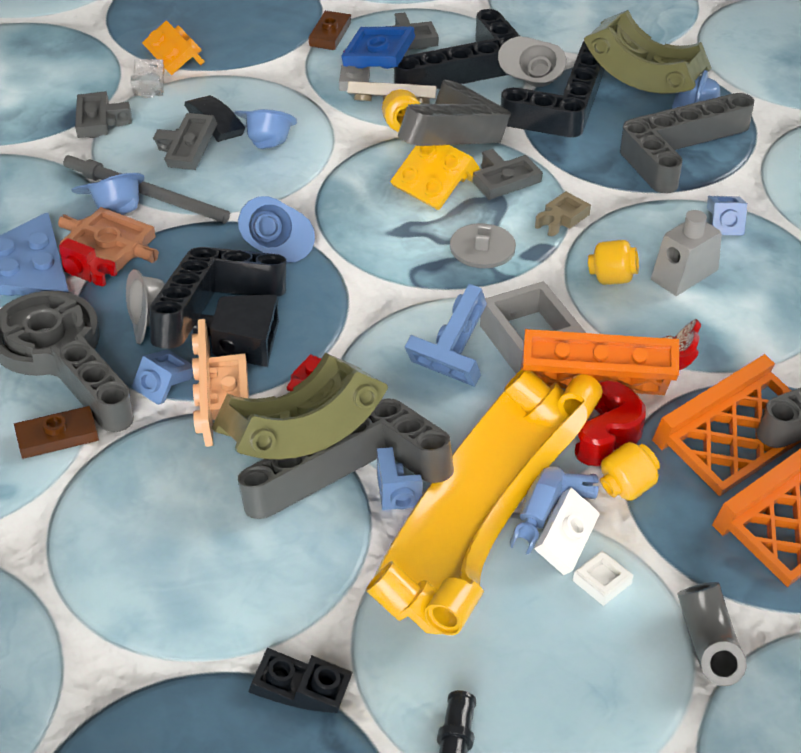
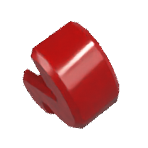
[575,381,646,466]

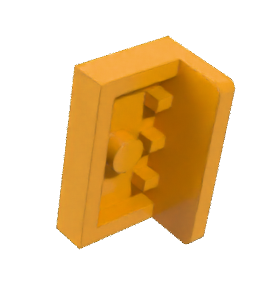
[142,20,205,75]

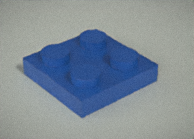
[341,27,415,69]

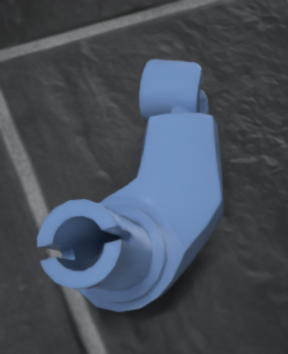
[510,466,599,554]

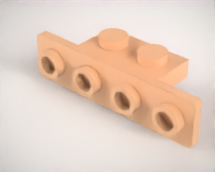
[192,319,249,447]

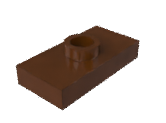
[309,10,351,50]
[13,406,99,459]

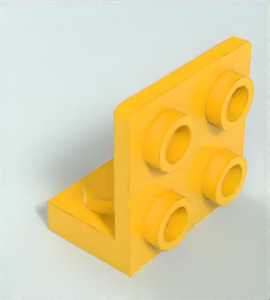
[390,145,481,210]

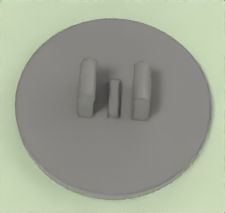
[450,223,516,268]

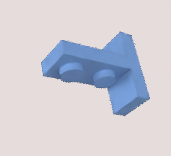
[405,284,487,387]

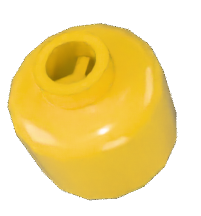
[381,89,420,132]
[588,240,639,285]
[600,442,660,501]

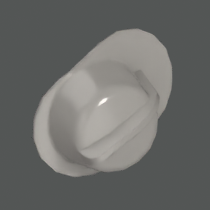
[498,36,567,87]
[126,269,165,345]

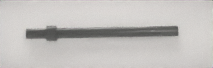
[63,155,230,223]

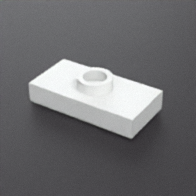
[534,488,600,575]

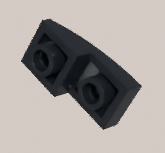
[184,95,245,142]
[248,647,353,713]

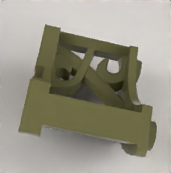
[584,10,712,94]
[212,352,388,459]

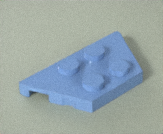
[0,213,69,296]

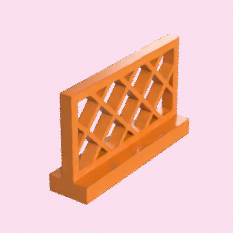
[520,329,679,395]
[652,354,801,497]
[712,448,801,587]

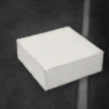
[573,550,633,606]

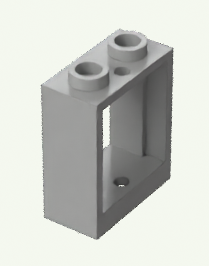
[480,281,586,374]

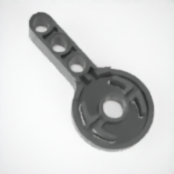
[0,291,134,432]

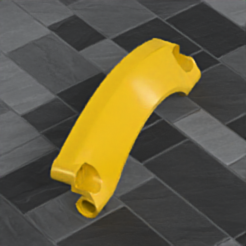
[365,369,603,636]

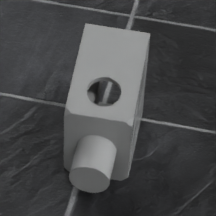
[651,210,722,296]

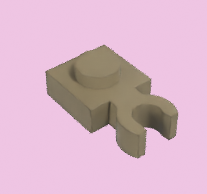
[535,191,591,236]

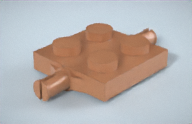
[58,207,159,272]

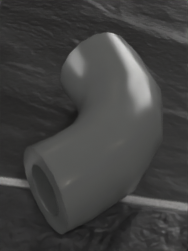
[677,582,747,686]

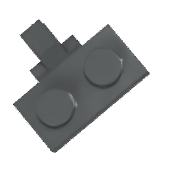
[385,12,439,50]
[75,91,132,138]
[153,113,217,170]
[472,149,543,200]

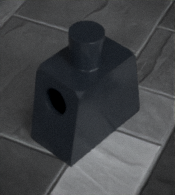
[193,295,279,367]

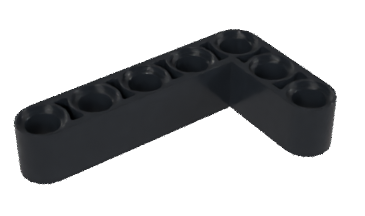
[394,9,521,89]
[500,41,605,138]
[150,247,286,349]

